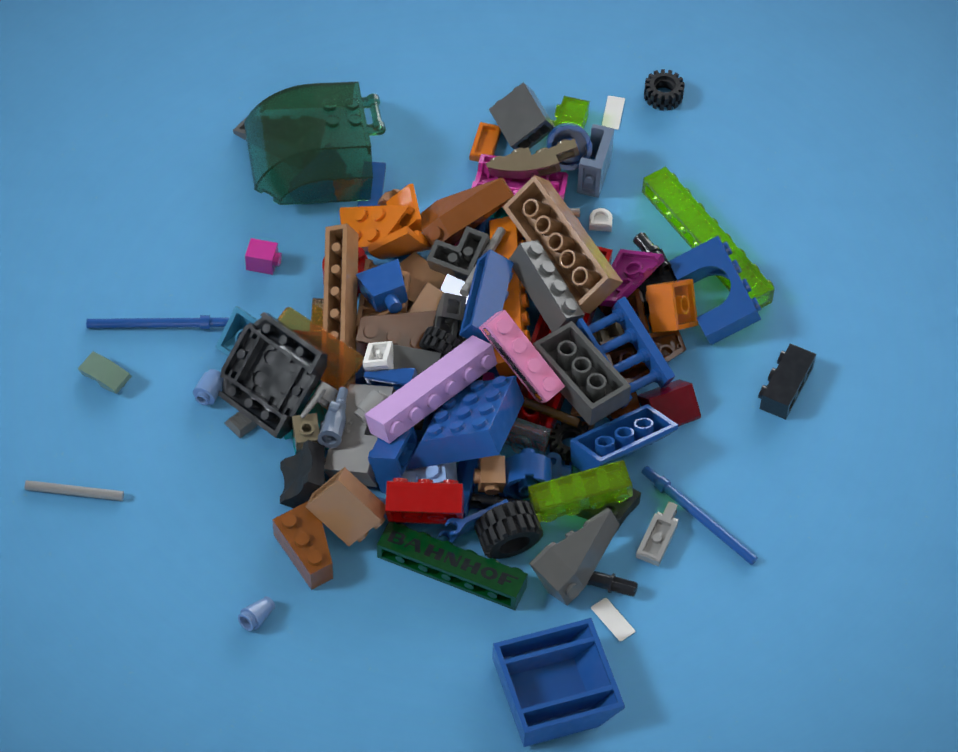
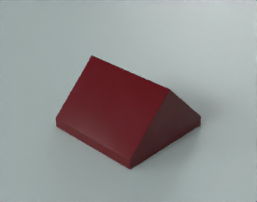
[637,379,701,427]

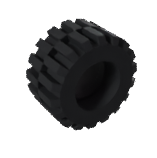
[474,501,543,559]

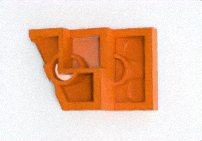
[368,226,432,260]

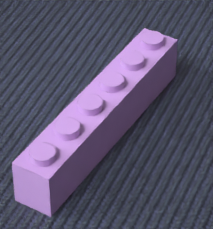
[365,335,497,444]

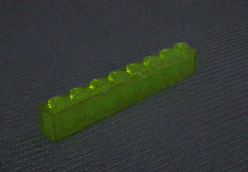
[642,166,775,308]

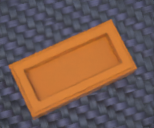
[469,122,502,162]

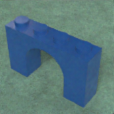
[668,236,762,345]

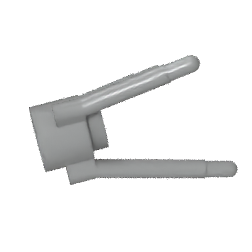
[301,382,338,418]

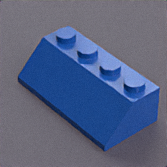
[570,404,678,475]

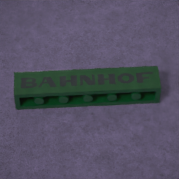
[377,521,528,610]

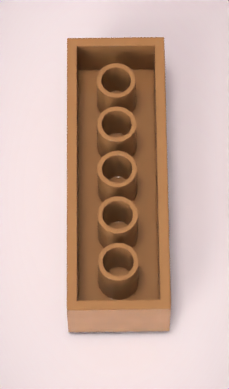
[503,175,623,314]

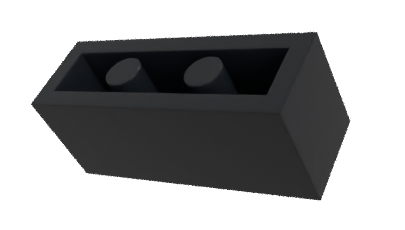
[758,343,816,420]

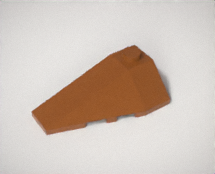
[420,178,514,247]

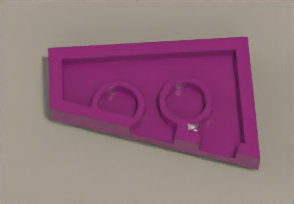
[599,249,665,307]

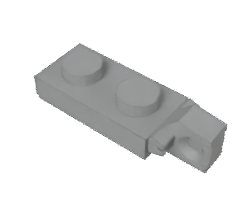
[636,502,679,566]

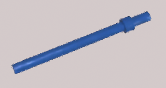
[86,315,229,329]
[641,466,758,565]

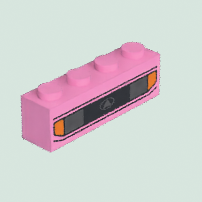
[479,310,565,403]

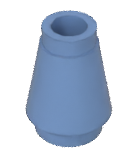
[238,596,275,631]

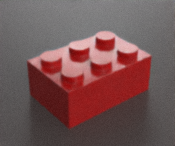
[385,478,464,525]

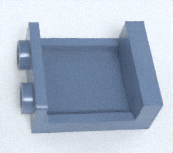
[577,124,614,198]

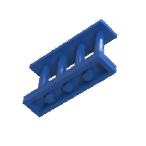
[575,297,675,409]

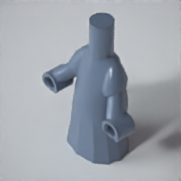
[318,387,348,448]

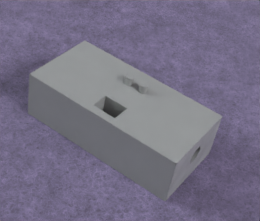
[324,384,396,487]

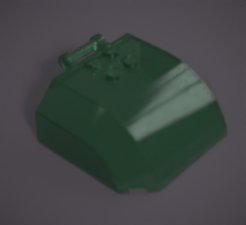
[244,82,386,205]

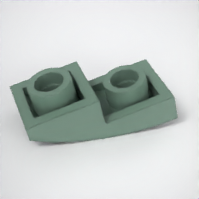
[78,351,132,394]

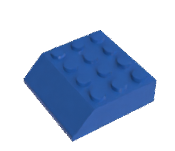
[408,376,524,469]
[492,618,625,747]

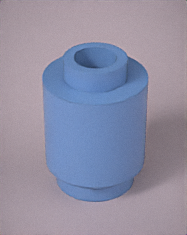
[193,369,223,405]

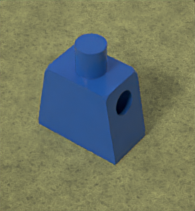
[356,259,408,314]

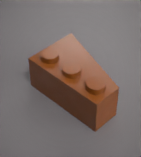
[272,501,333,590]

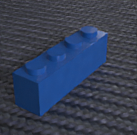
[459,249,514,343]

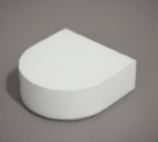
[589,208,613,232]

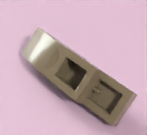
[486,139,580,179]

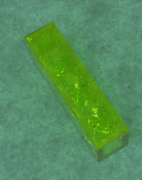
[528,460,633,522]

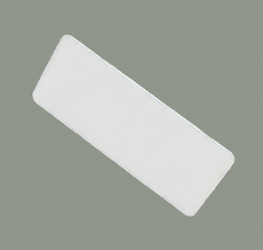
[602,96,625,130]
[591,598,635,641]

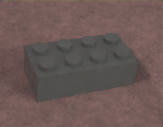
[533,321,631,426]

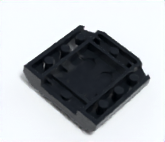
[218,312,328,439]

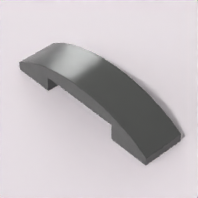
[433,293,466,337]

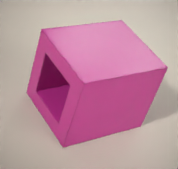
[245,238,282,275]

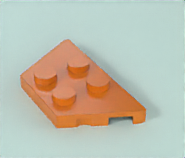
[339,204,414,251]

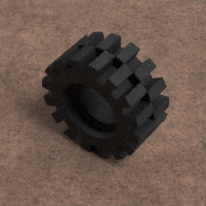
[644,69,685,111]
[419,326,463,357]
[549,421,592,465]

